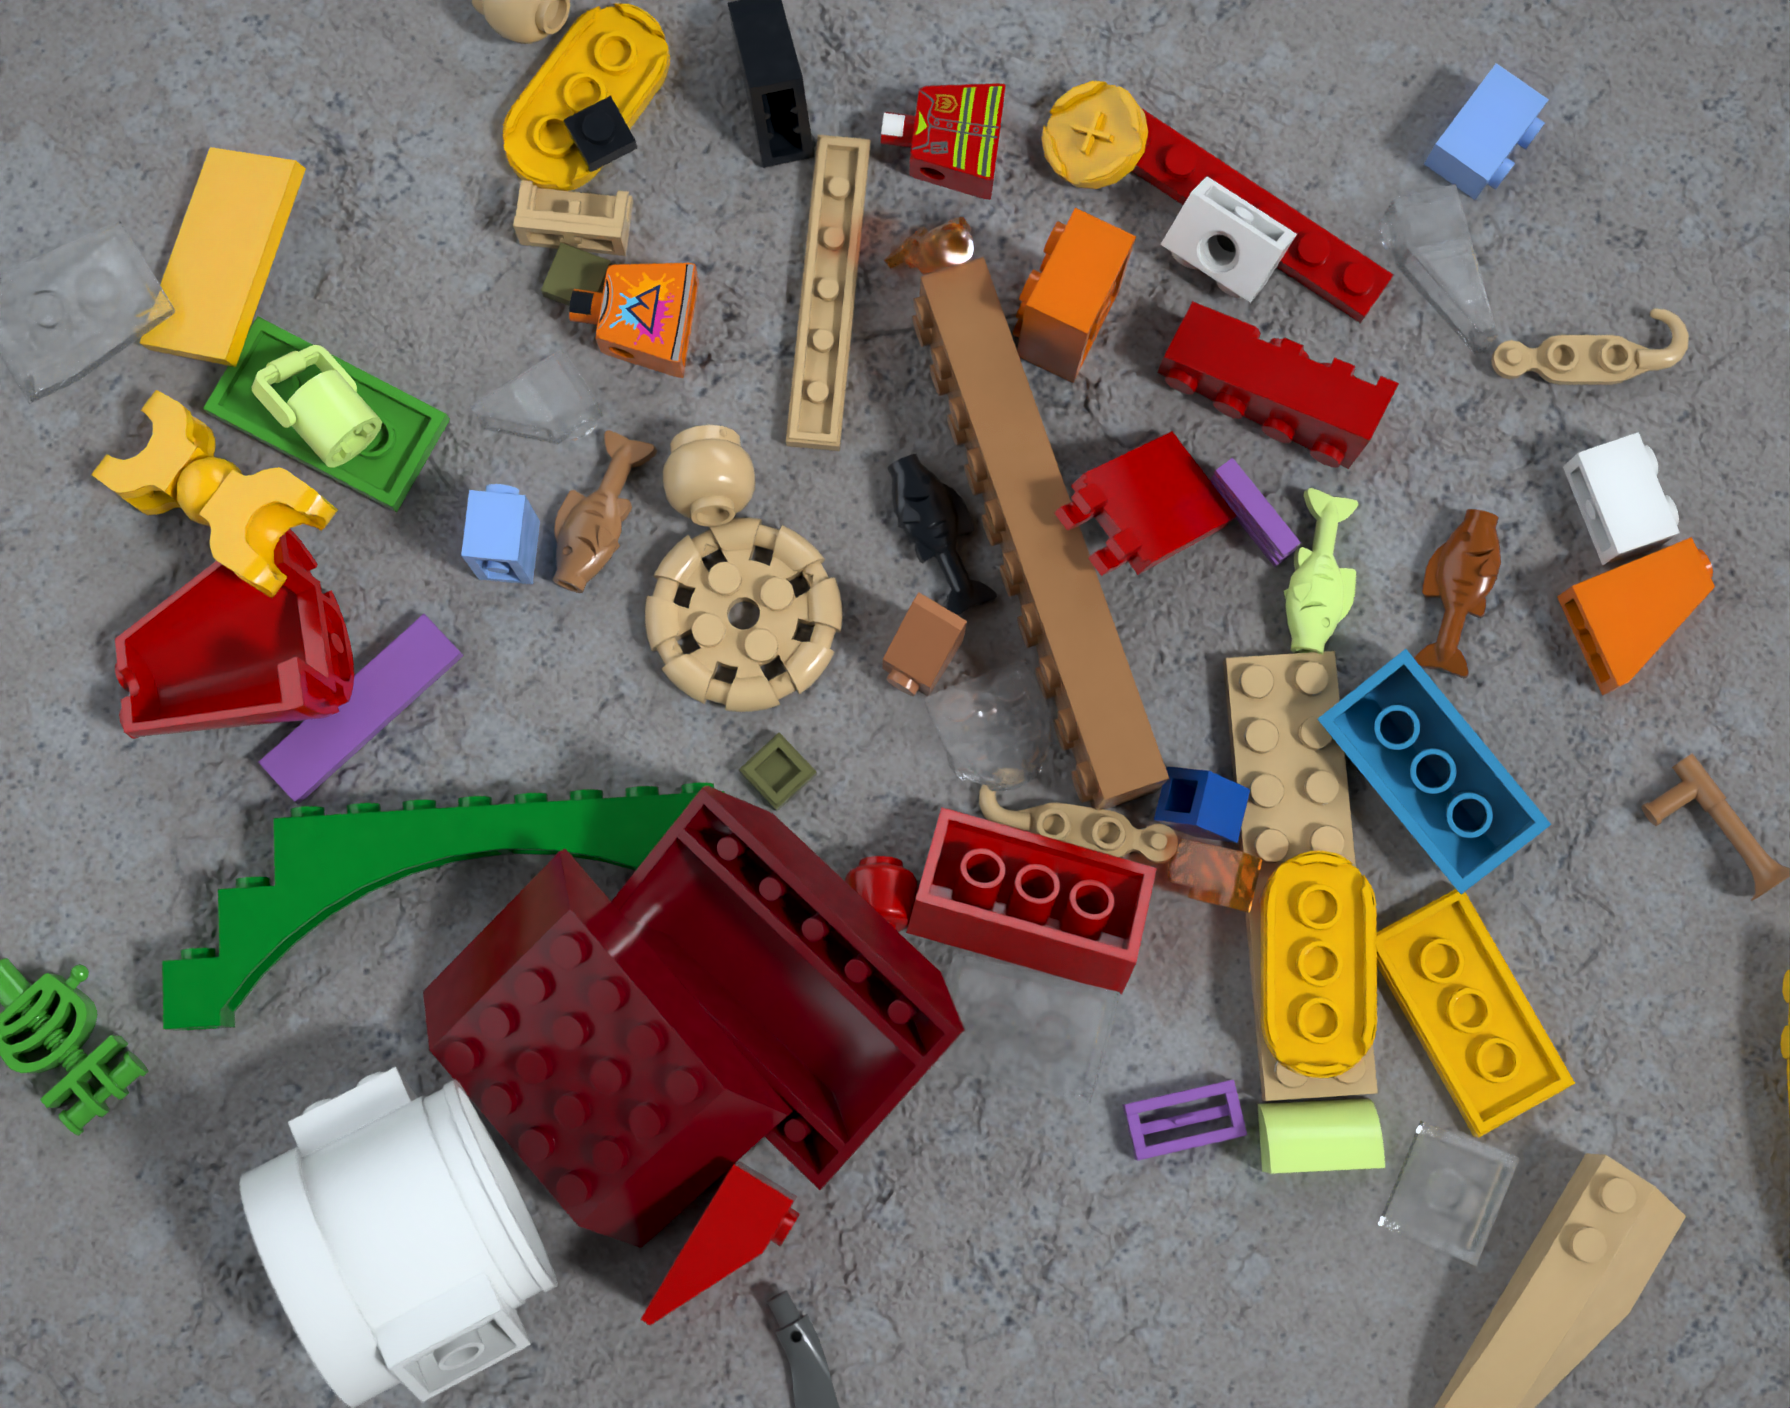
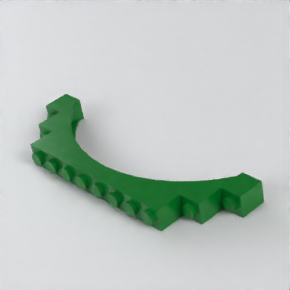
[162,783,725,1031]

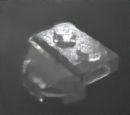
[924,658,1053,791]

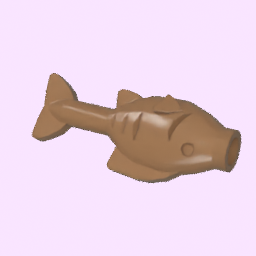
[552,430,657,593]

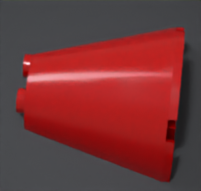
[115,529,354,739]

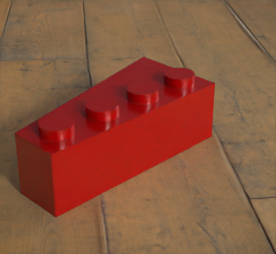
[1157,301,1399,469]

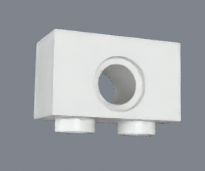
[1160,176,1297,303]

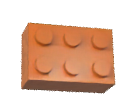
[1012,208,1136,383]

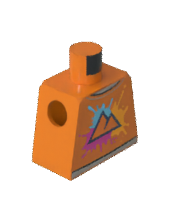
[569,263,699,378]

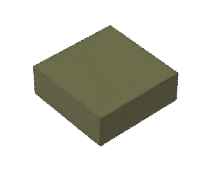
[541,243,612,306]
[739,732,817,811]

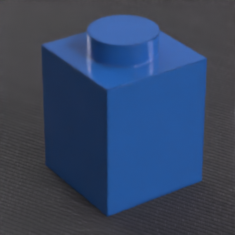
[1154,767,1250,843]

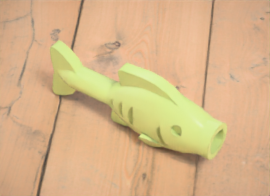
[1284,488,1358,655]

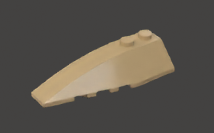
[1434,1153,1686,1408]

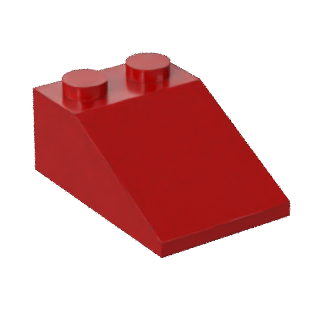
[640,1161,800,1326]

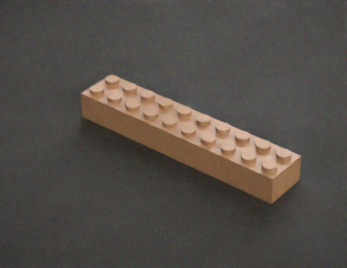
[912,257,1169,810]

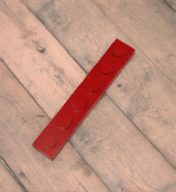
[1132,108,1394,323]

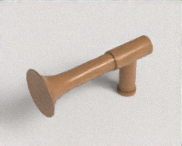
[1642,753,1790,901]

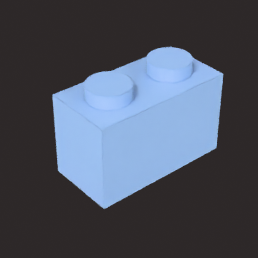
[1424,63,1549,200]
[461,484,540,584]

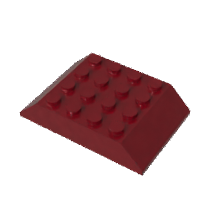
[611,786,965,1190]
[423,849,792,1248]

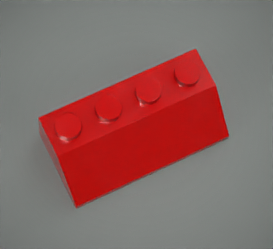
[906,807,1157,994]

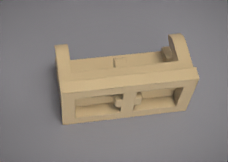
[513,180,633,256]

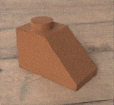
[882,592,967,697]

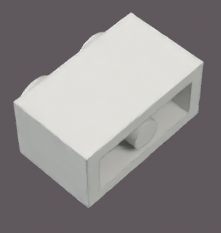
[1563,432,1680,566]

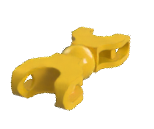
[91,390,338,598]

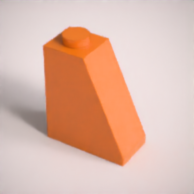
[1557,537,1715,696]

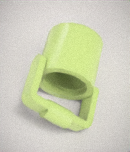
[252,345,382,467]

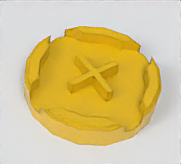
[1041,81,1148,189]

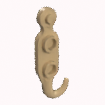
[1491,308,1689,385]
[979,767,1178,864]

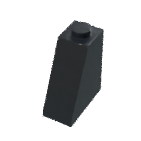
[728,0,815,168]

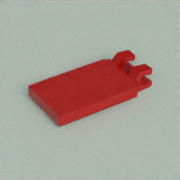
[1054,431,1237,576]

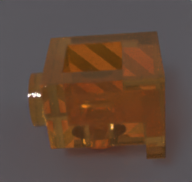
[1167,838,1263,913]

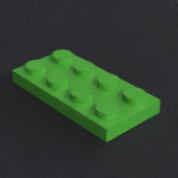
[203,316,450,512]

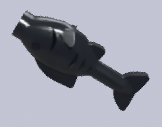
[887,454,997,615]

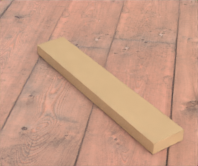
[786,135,870,451]

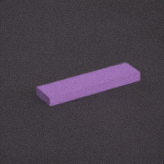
[258,614,463,804]

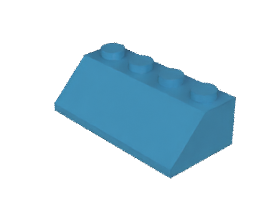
[1318,649,1552,894]

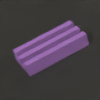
[1210,457,1301,567]
[1122,1080,1247,1161]

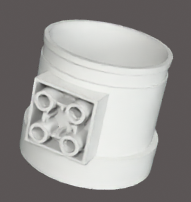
[240,1067,557,1408]

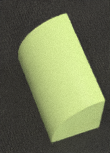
[1257,1098,1386,1174]

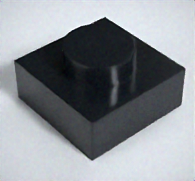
[563,96,637,172]

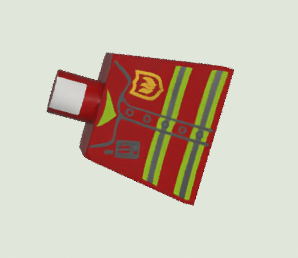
[881,83,1006,200]

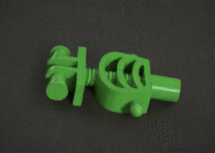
[0,958,149,1136]

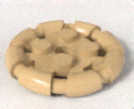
[645,518,843,712]

